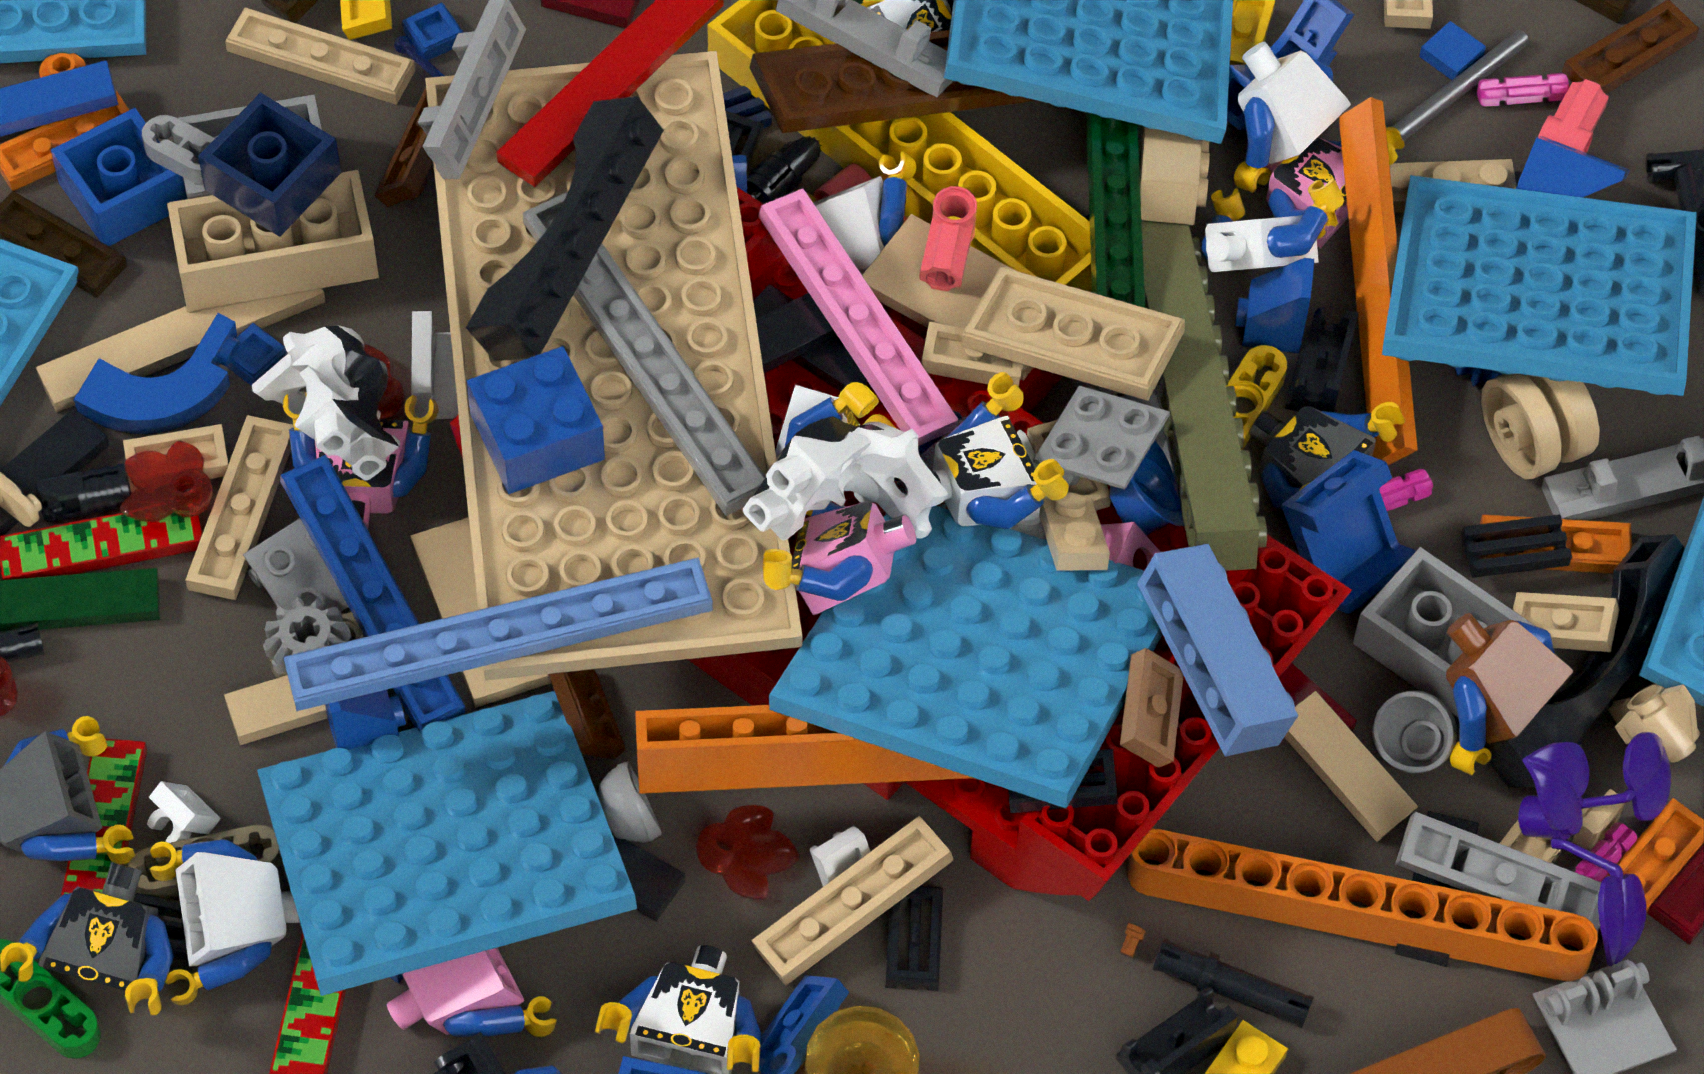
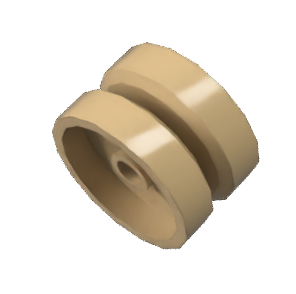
[1481,373,1600,480]

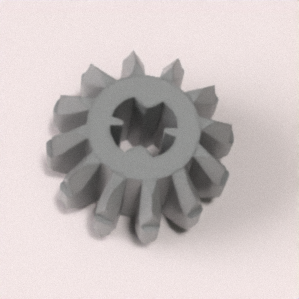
[263,596,351,676]

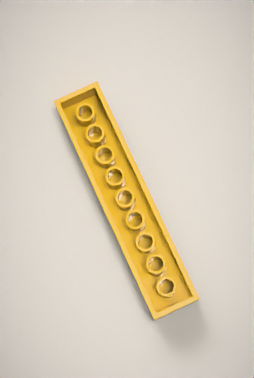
[707,0,1092,292]

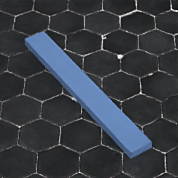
[283,557,713,711]

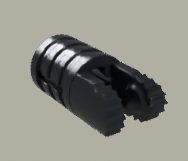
[747,136,822,204]
[35,463,133,522]

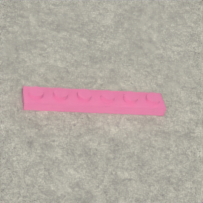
[758,189,959,446]

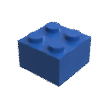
[51,108,187,246]
[467,346,605,495]

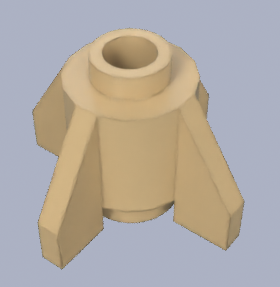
[1608,683,1700,762]

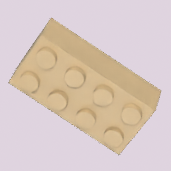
[167,170,379,312]

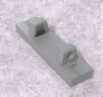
[418,0,526,179]
[776,0,953,97]
[1541,436,1704,521]
[1395,812,1601,934]

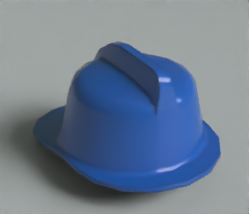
[1109,440,1184,536]

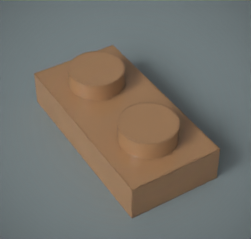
[1120,648,1183,768]

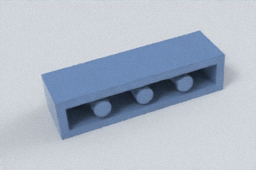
[1137,544,1298,756]

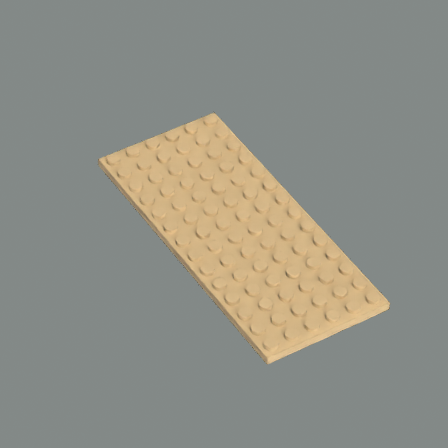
[425,51,802,681]

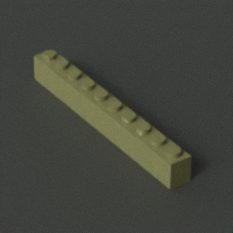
[1142,220,1267,571]

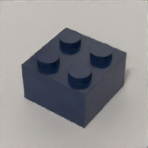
[198,92,341,237]

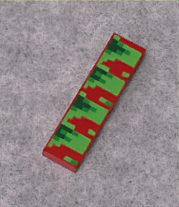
[0,499,202,580]
[61,738,148,896]
[269,932,346,1074]

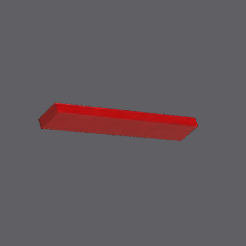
[496,0,724,187]

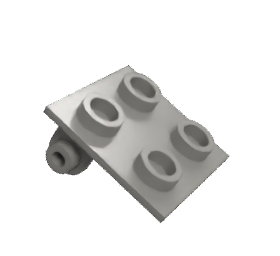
[1033,386,1170,490]
[243,518,349,611]
[1533,959,1677,1074]

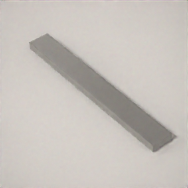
[523,192,765,516]

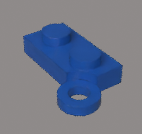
[759,975,849,1074]

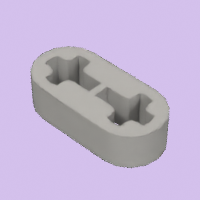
[142,115,215,185]

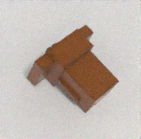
[1120,922,1146,958]

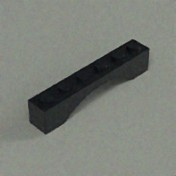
[465,96,664,361]
[1484,534,1685,788]

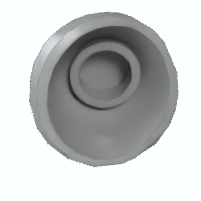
[1372,691,1457,774]
[597,761,662,843]

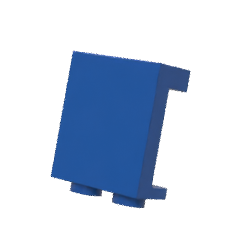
[1281,450,1416,613]

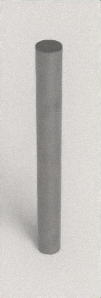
[1392,30,1529,141]

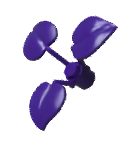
[1518,732,1671,967]

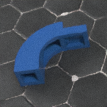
[1227,0,1354,131]
[74,313,240,434]

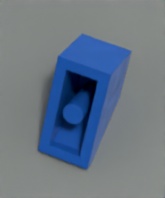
[1516,136,1630,198]
[1235,258,1314,353]
[325,690,406,750]

